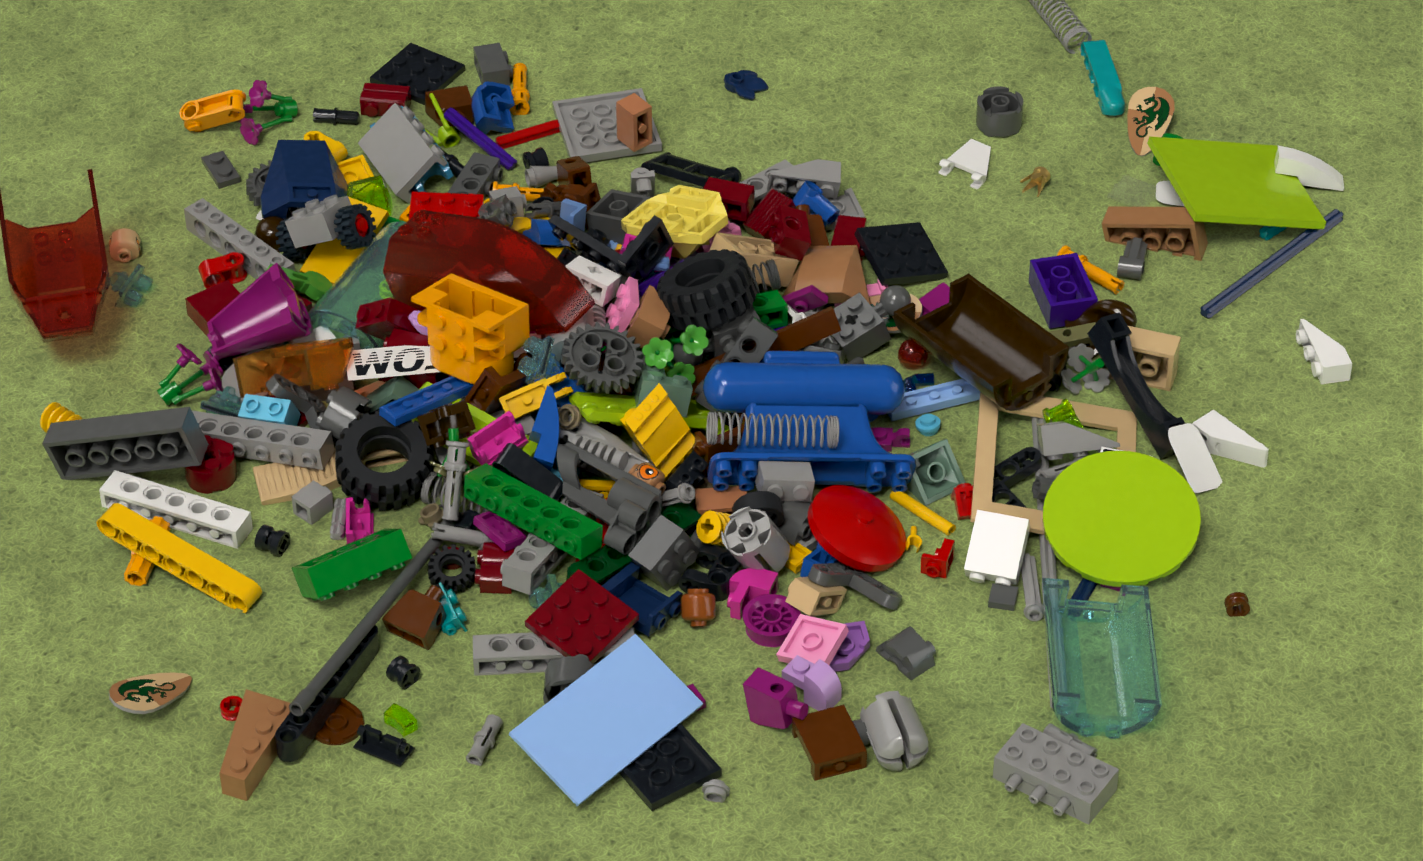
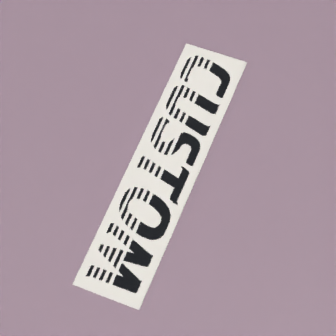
[343,333,547,381]

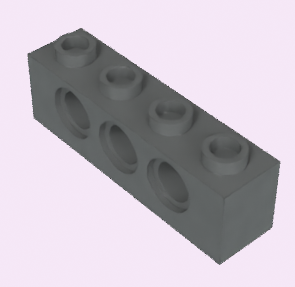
[447,152,503,200]
[694,315,778,417]

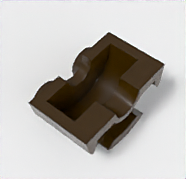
[417,400,476,448]

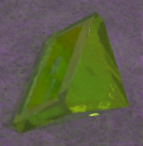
[347,175,392,216]

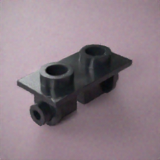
[353,724,415,767]

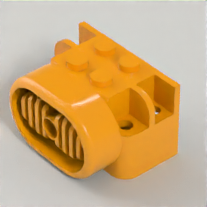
[411,273,530,384]

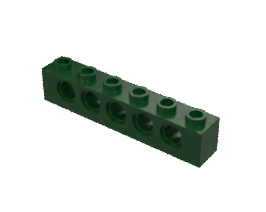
[566,503,702,586]

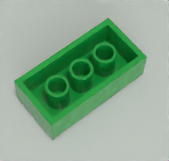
[291,528,412,601]

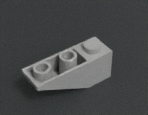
[767,159,841,199]
[1037,421,1120,460]

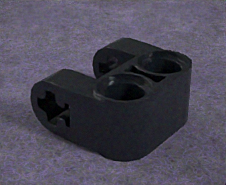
[678,543,741,602]

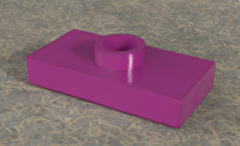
[782,285,829,316]
[473,511,527,551]

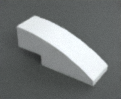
[1274,146,1344,191]

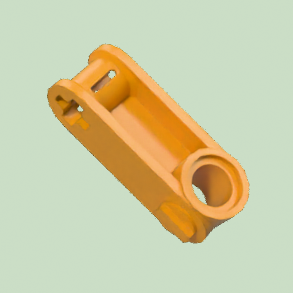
[179,89,246,132]

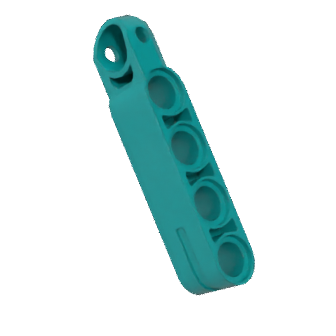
[1081,40,1125,116]

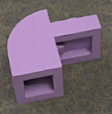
[782,655,842,711]

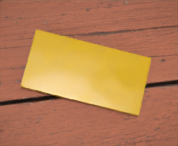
[300,197,389,289]

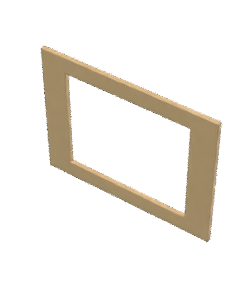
[970,392,1137,535]

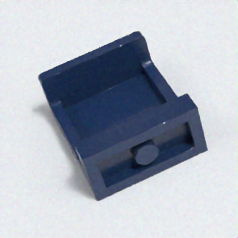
[602,562,683,637]

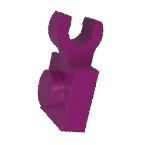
[871,427,911,452]

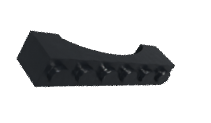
[1087,312,1186,459]

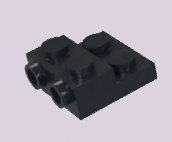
[664,450,708,491]

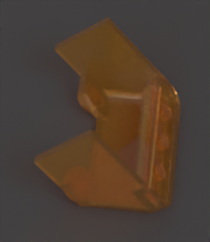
[233,337,354,398]

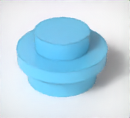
[915,414,941,436]

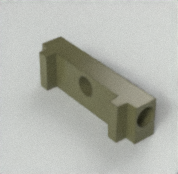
[1049,322,1096,347]

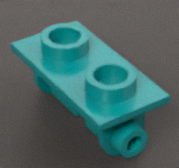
[439,582,468,636]

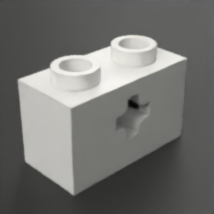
[560,255,622,307]

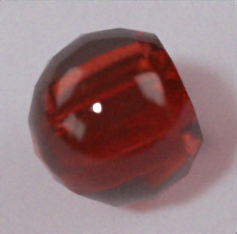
[898,339,928,369]

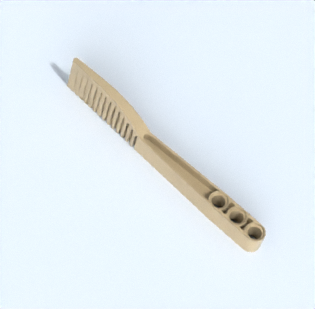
[253,448,434,505]

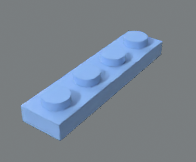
[888,379,980,421]

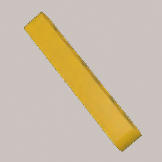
[96,503,262,613]

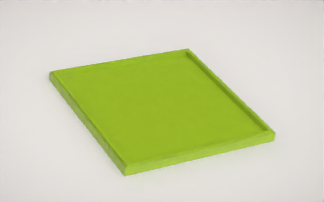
[1147,136,1326,229]

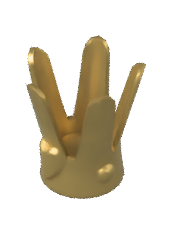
[1020,166,1051,197]

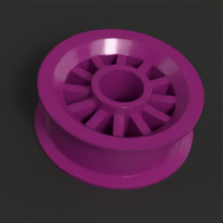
[743,594,801,647]

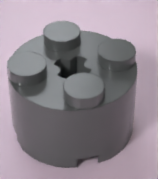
[976,86,1023,137]
[315,386,372,440]
[543,654,595,704]

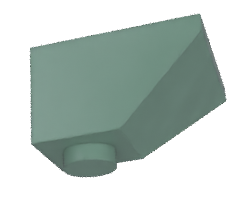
[907,439,966,506]

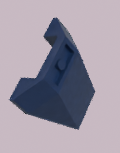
[260,140,355,219]

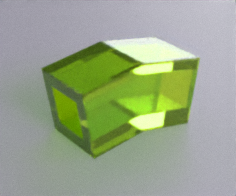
[383,703,418,737]

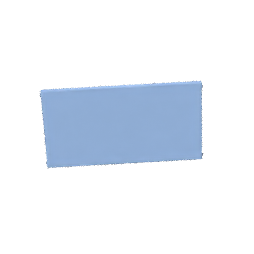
[508,634,703,807]

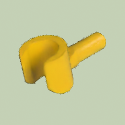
[905,526,922,553]

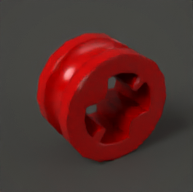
[220,696,243,721]

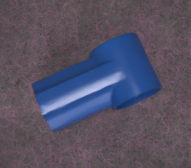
[792,180,840,227]

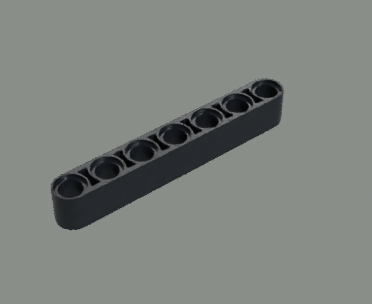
[275,625,380,762]

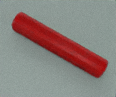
[495,120,560,149]

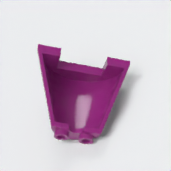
[207,263,313,361]

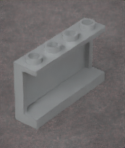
[358,103,447,203]

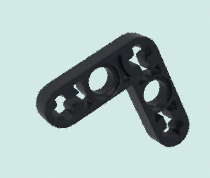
[992,447,1042,508]

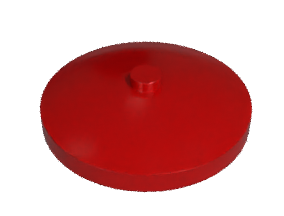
[808,485,906,572]

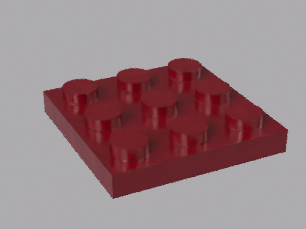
[525,569,639,664]

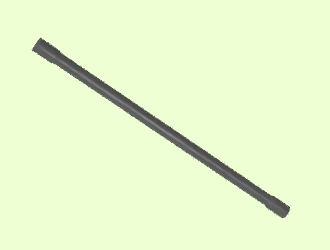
[289,512,463,716]

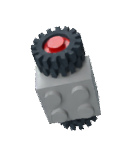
[275,195,376,262]

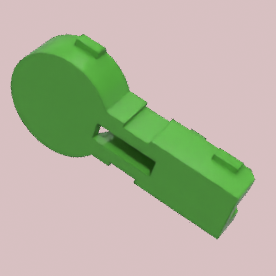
[266,264,334,302]

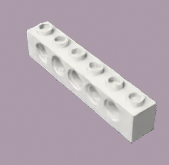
[99,470,253,549]

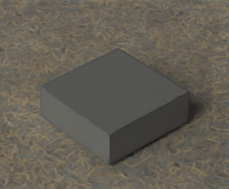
[988,583,1018,611]

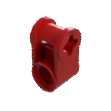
[198,252,247,289]

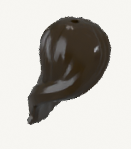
[1064,299,1137,359]

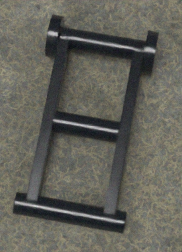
[641,152,741,188]

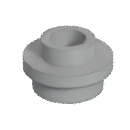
[702,779,730,803]

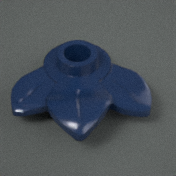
[724,70,769,100]

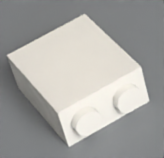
[964,510,1030,586]

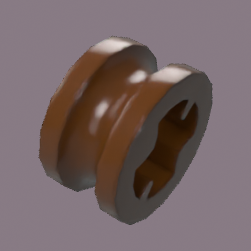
[1224,592,1250,617]

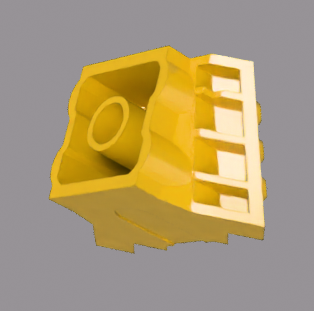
[620,383,695,481]

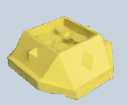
[621,185,729,259]

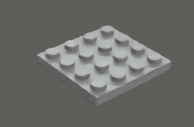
[552,88,662,162]

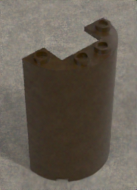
[893,273,1069,411]

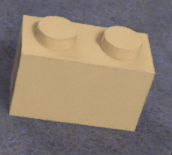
[785,576,847,616]

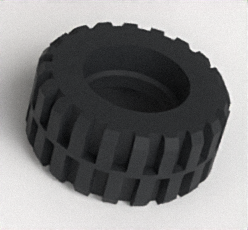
[657,249,757,332]
[335,411,433,511]

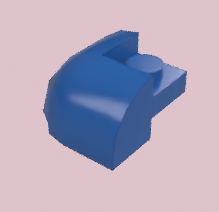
[472,82,515,135]
[523,219,575,251]

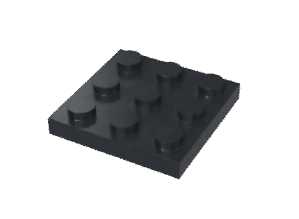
[370,43,465,105]
[854,222,948,286]
[619,723,722,811]

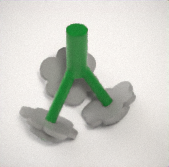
[1061,343,1110,395]

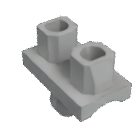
[630,167,655,198]

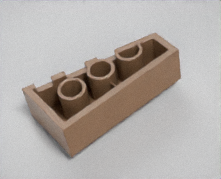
[1102,206,1208,261]
[220,689,290,801]

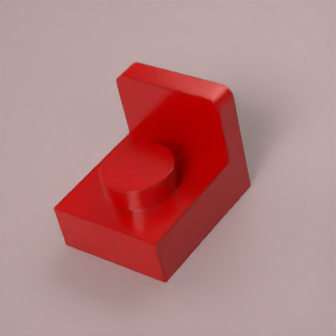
[951,483,973,520]
[921,538,955,579]

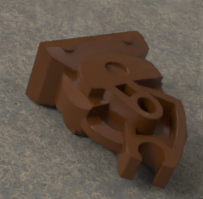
[540,182,601,231]

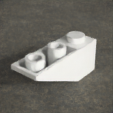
[1296,319,1352,384]
[1192,410,1269,468]

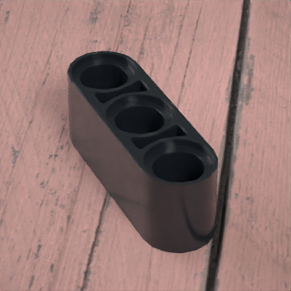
[492,443,563,501]

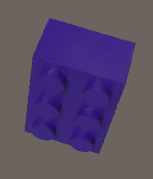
[1029,253,1098,329]

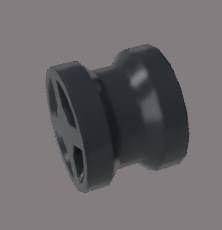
[522,147,549,169]
[386,656,421,690]

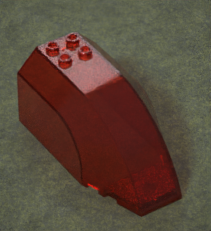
[0,169,110,343]
[383,210,595,335]

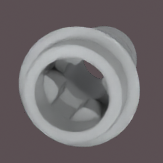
[524,165,558,188]

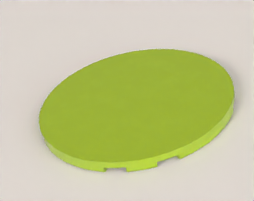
[1042,451,1201,587]

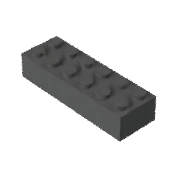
[42,407,209,480]

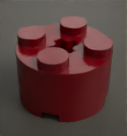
[184,435,237,494]

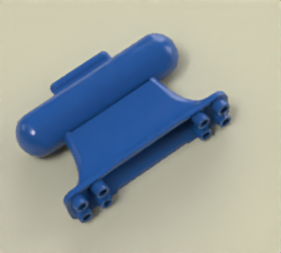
[703,351,916,493]

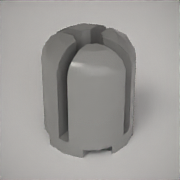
[721,507,790,572]
[860,691,929,771]

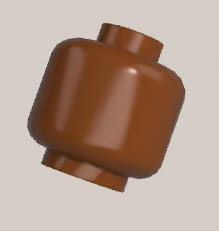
[681,589,716,627]

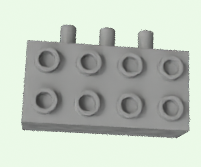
[993,723,1119,825]

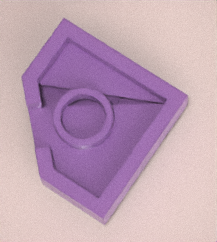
[829,621,870,672]

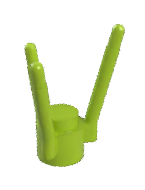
[424,93,461,148]

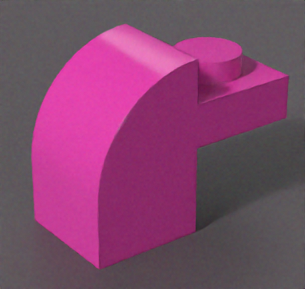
[727,568,778,620]

